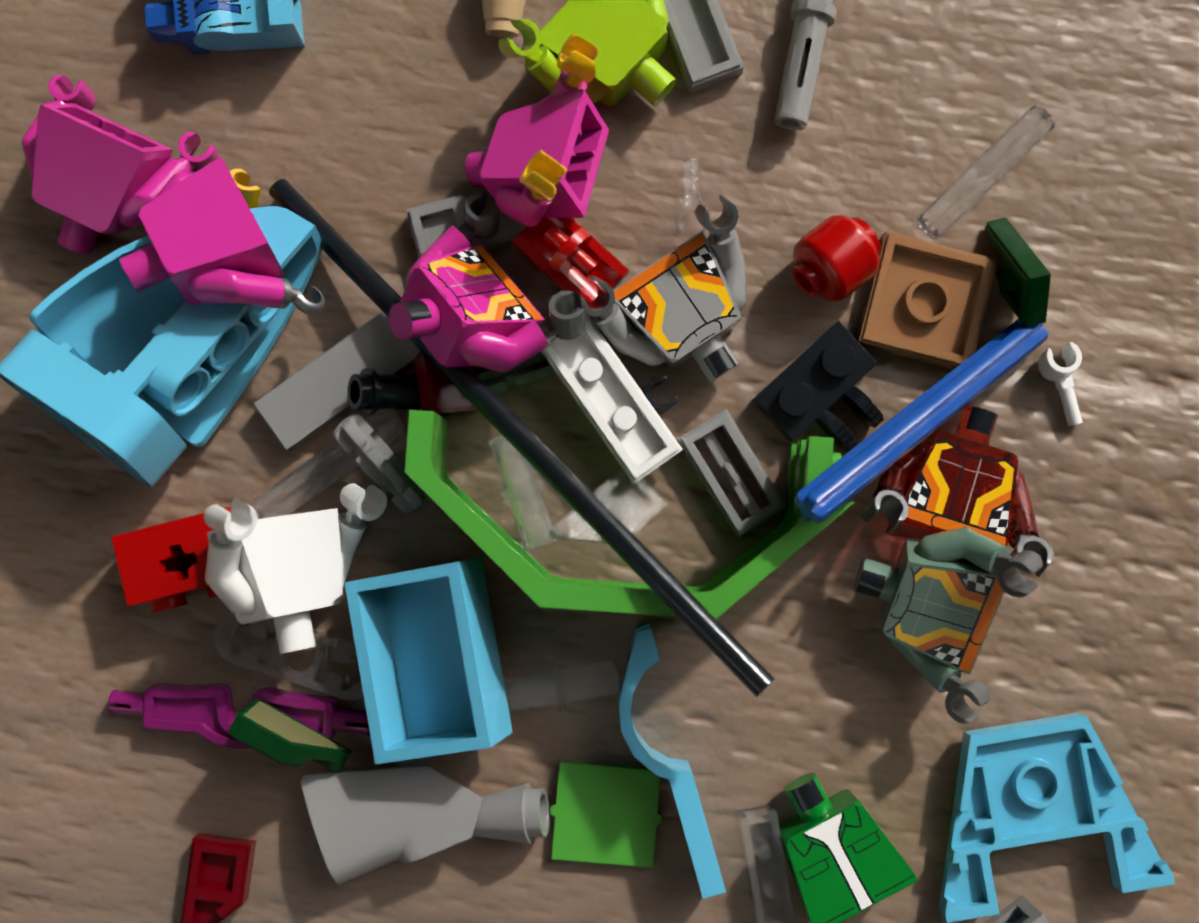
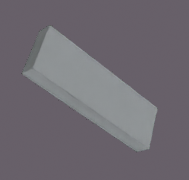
[253,312,420,451]

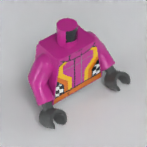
[389,192,585,372]

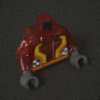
[861,405,1054,577]

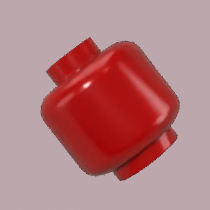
[792,215,881,302]

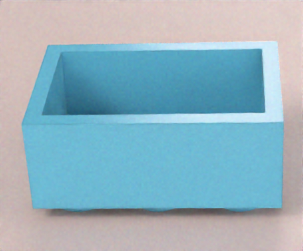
[344,557,513,765]

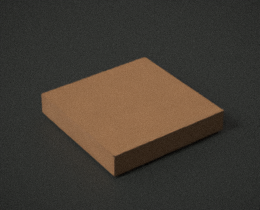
[856,231,998,369]

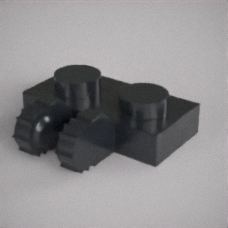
[751,321,884,452]

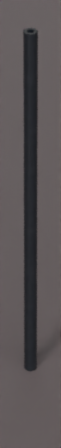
[269,179,775,697]

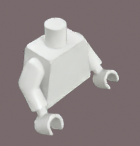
[203,483,387,654]

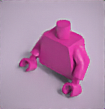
[21,75,219,254]

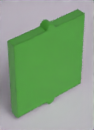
[550,760,663,868]

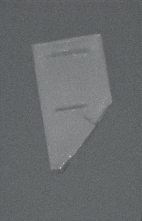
[547,468,667,544]

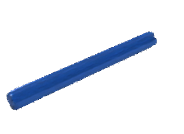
[794,318,1049,523]

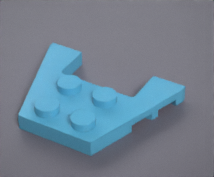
[939,712,1175,923]

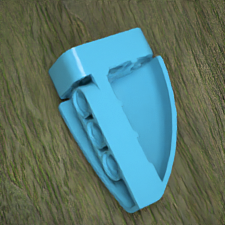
[0,206,322,488]

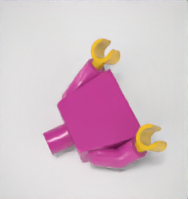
[465,34,609,227]

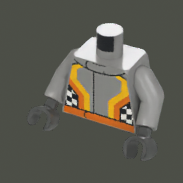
[573,195,746,383]

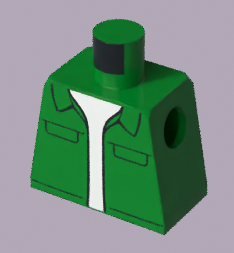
[777,773,918,923]

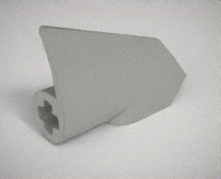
[300,765,484,884]

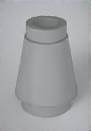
[473,783,550,844]

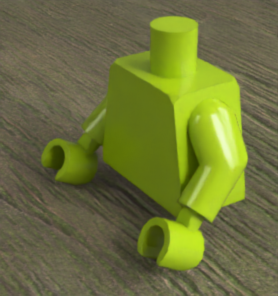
[499,0,677,107]

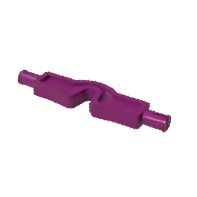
[108,682,370,749]

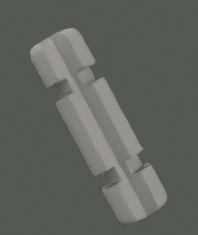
[333,413,427,514]

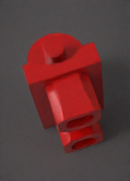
[512,217,629,303]

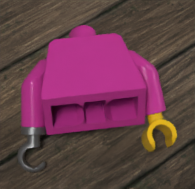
[119,157,325,314]

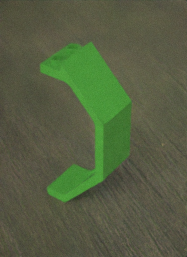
[405,409,855,618]

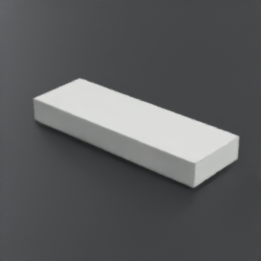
[540,308,683,484]

